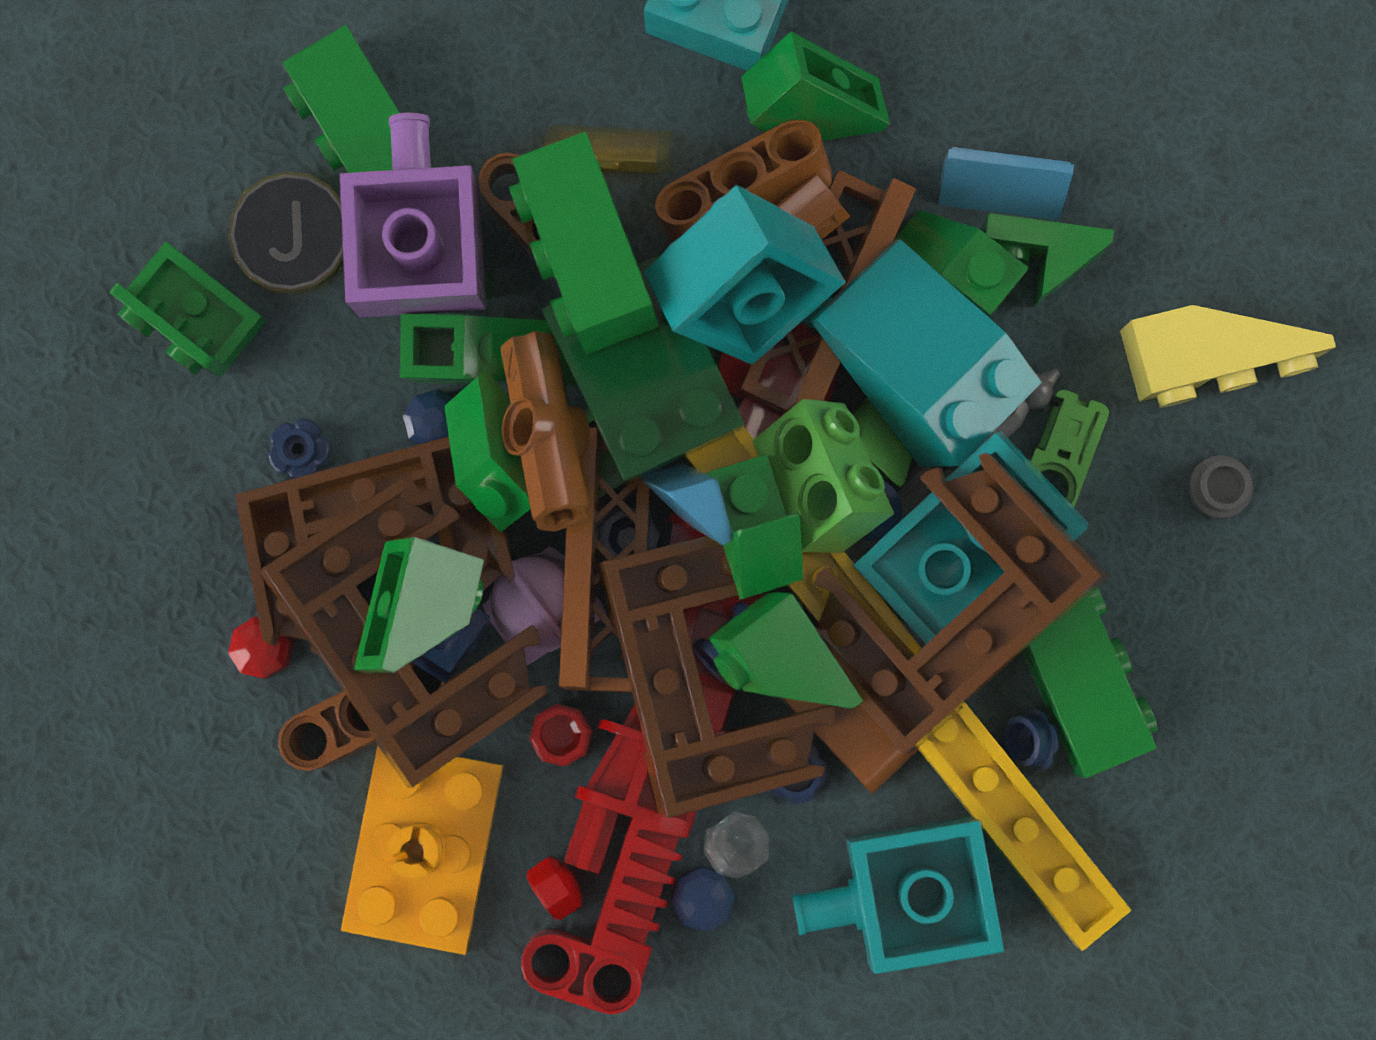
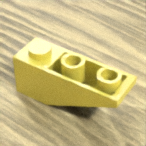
[1120,305,1336,408]

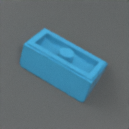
[938,147,1074,220]
[640,463,733,545]

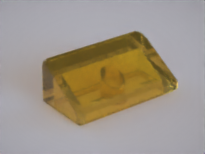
[544,125,672,174]

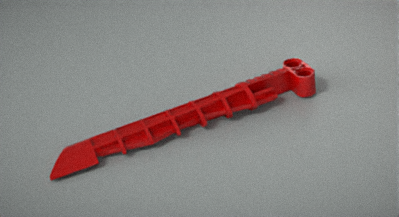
[521,322,841,1015]

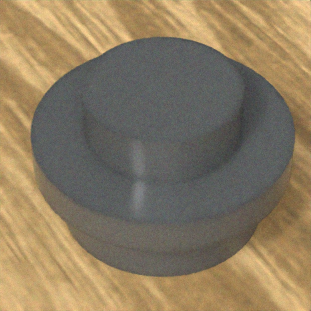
[1188,455,1253,519]

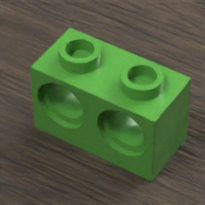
[752,399,894,553]

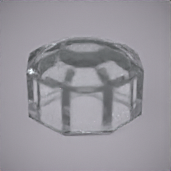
[704,811,770,879]

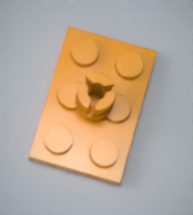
[340,745,504,955]

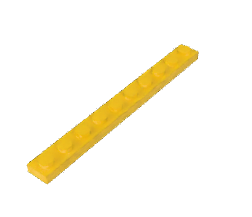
[685,426,1132,951]

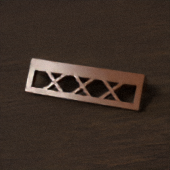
[738,170,916,414]
[559,428,651,692]

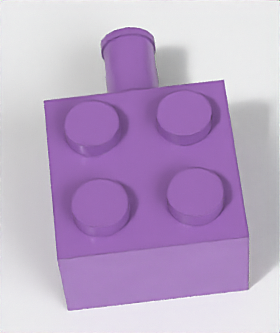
[340,113,486,318]

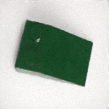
[542,256,744,485]

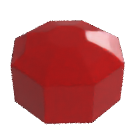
[228,617,294,679]
[529,704,593,767]
[526,855,583,921]

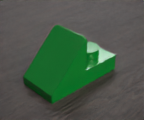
[981,213,1114,307]
[704,454,803,600]

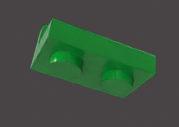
[109,241,267,378]

